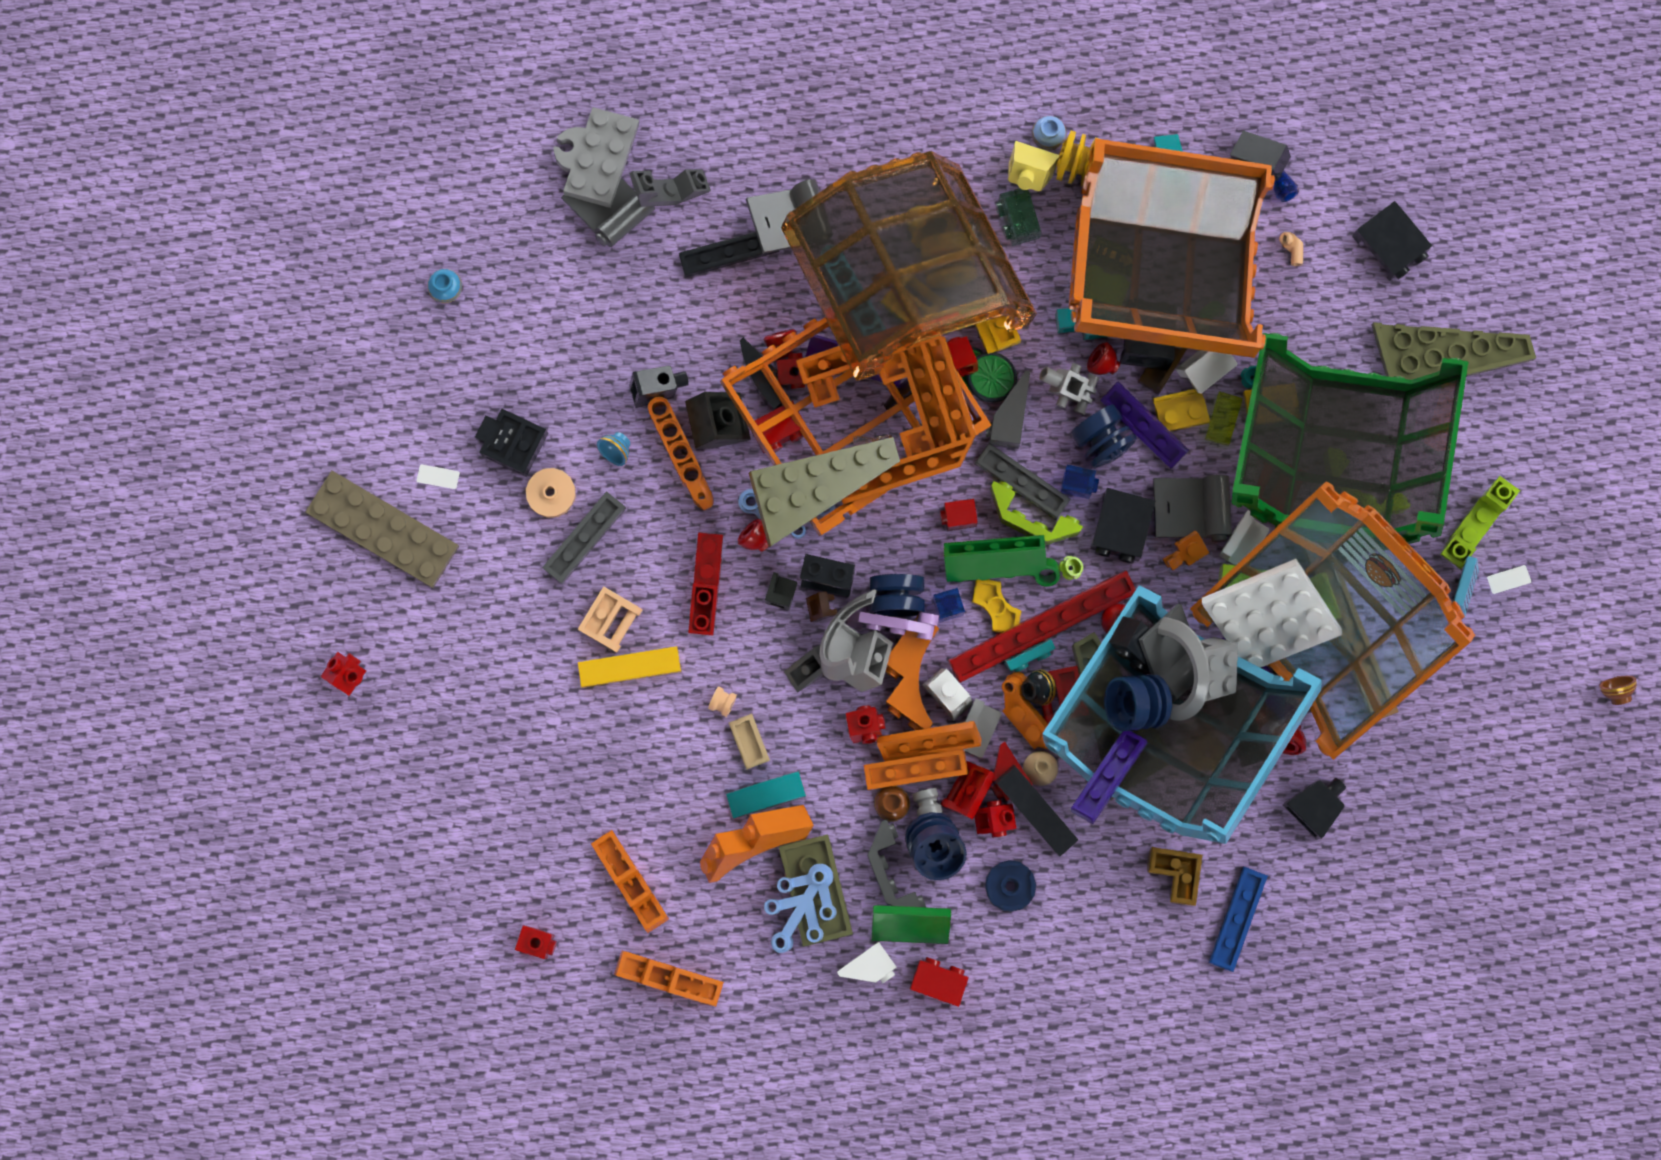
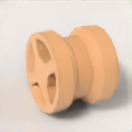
[708,686,737,718]

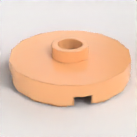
[526,468,576,518]

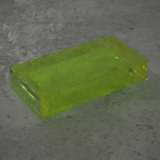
[1205,391,1243,446]

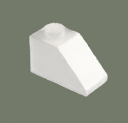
[837,942,897,983]

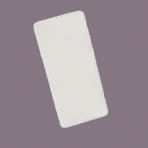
[416,464,460,489]
[1487,565,1531,594]

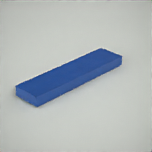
[1208,866,1268,972]

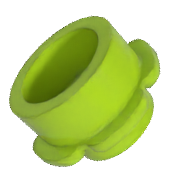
[1059,556,1083,580]

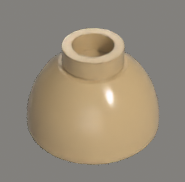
[1023,751,1058,786]

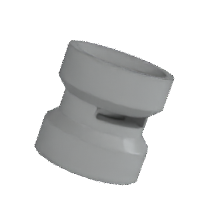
[912,788,943,817]

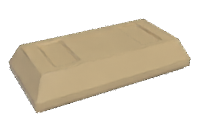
[729,714,770,770]

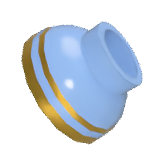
[1032,116,1066,150]

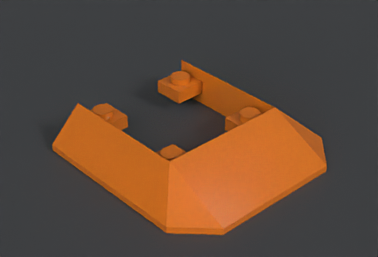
[796,321,976,504]

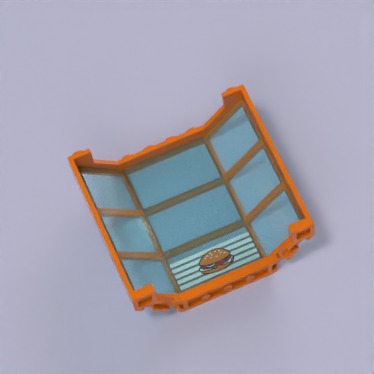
[1190,481,1475,760]

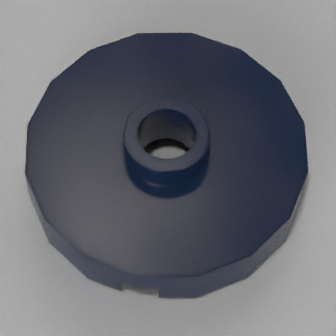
[985,860,1036,912]

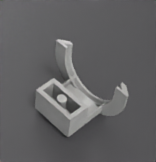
[819,589,893,692]
[1158,617,1238,721]

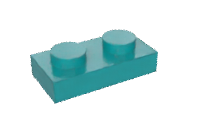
[1003,638,1056,672]

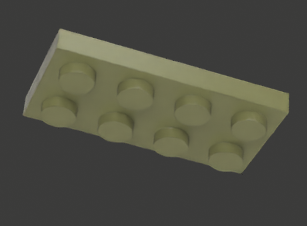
[779,834,853,947]

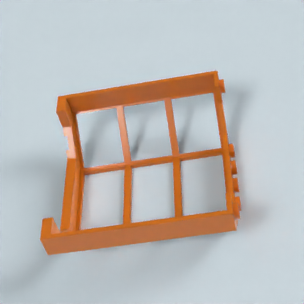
[720,271,992,536]

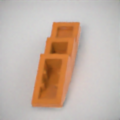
[591,830,669,933]
[614,950,724,1007]

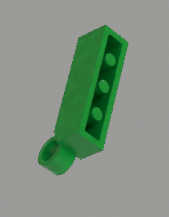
[944,535,1060,587]

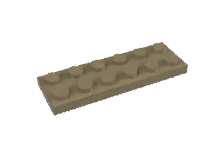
[305,470,459,588]

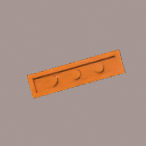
[876,721,982,761]
[864,749,968,790]

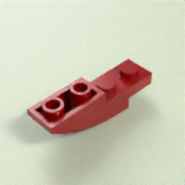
[688,532,724,636]

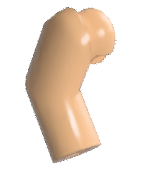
[1279,232,1303,266]

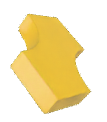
[972,579,1021,633]

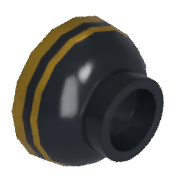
[1021,669,1056,705]

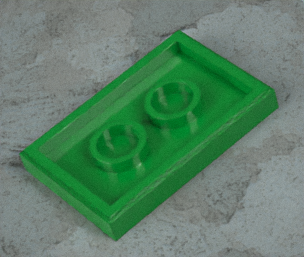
[871,905,951,944]

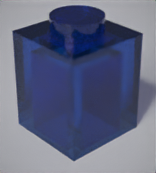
[1060,464,1099,499]
[932,588,965,623]

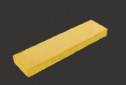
[578,646,681,688]

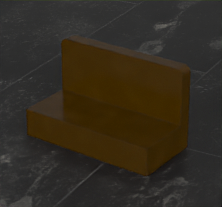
[1138,347,1188,395]

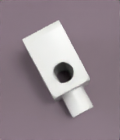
[922,668,973,721]

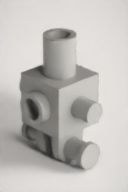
[1039,363,1100,415]

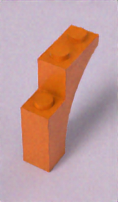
[885,614,939,731]
[700,805,814,883]

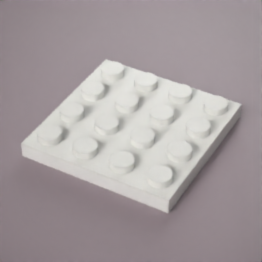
[1202,559,1342,668]

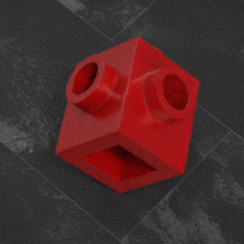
[777,353,805,389]
[320,652,366,696]
[846,705,886,744]
[974,800,1017,838]

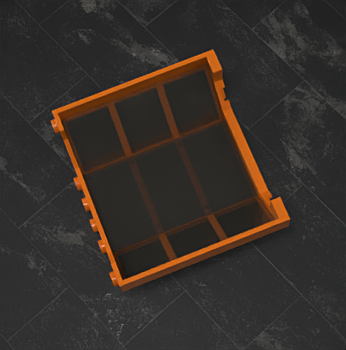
[1068,138,1275,358]

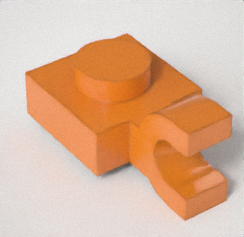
[1162,531,1209,570]

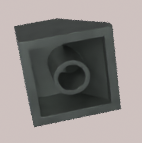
[685,392,751,449]

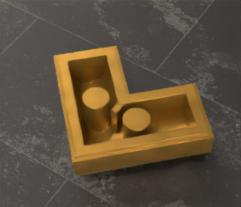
[1147,847,1203,906]

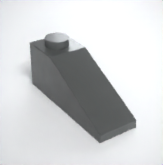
[985,371,1030,449]

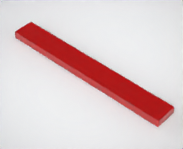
[948,570,1136,683]

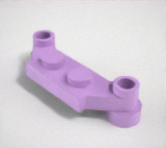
[847,601,939,640]

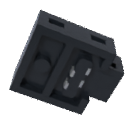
[475,409,549,477]

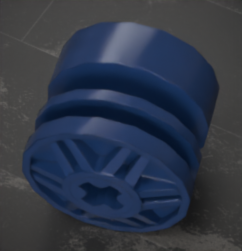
[1070,404,1137,469]
[1104,674,1172,731]
[905,812,967,881]

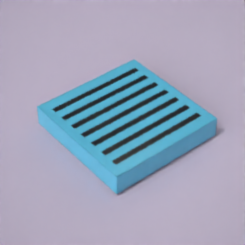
[1453,556,1479,618]

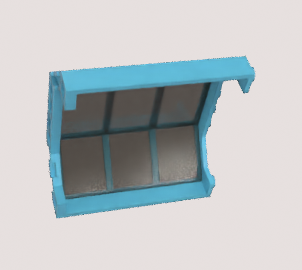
[1042,585,1322,844]

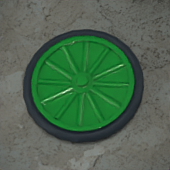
[966,352,1017,403]

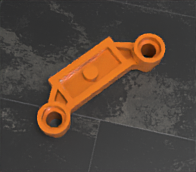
[1002,672,1077,750]

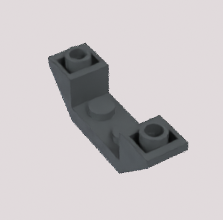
[629,169,711,207]
[867,819,926,907]

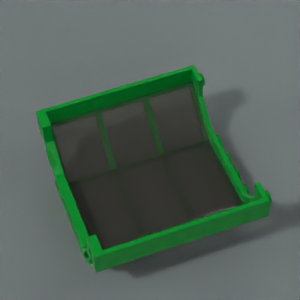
[1232,333,1469,550]

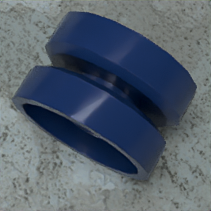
[870,574,925,617]

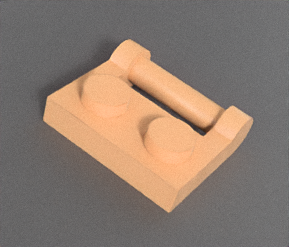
[578,586,642,653]

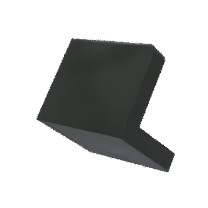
[765,572,797,610]

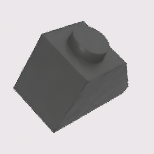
[784,645,824,693]

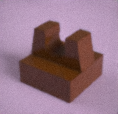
[806,591,838,622]

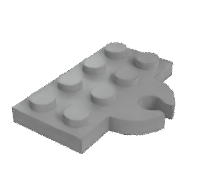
[554,107,639,208]

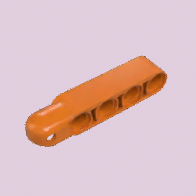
[648,397,714,511]

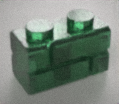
[995,188,1042,246]

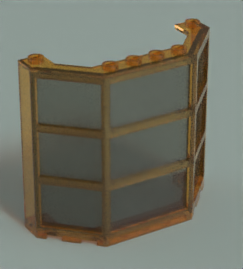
[781,151,1037,381]

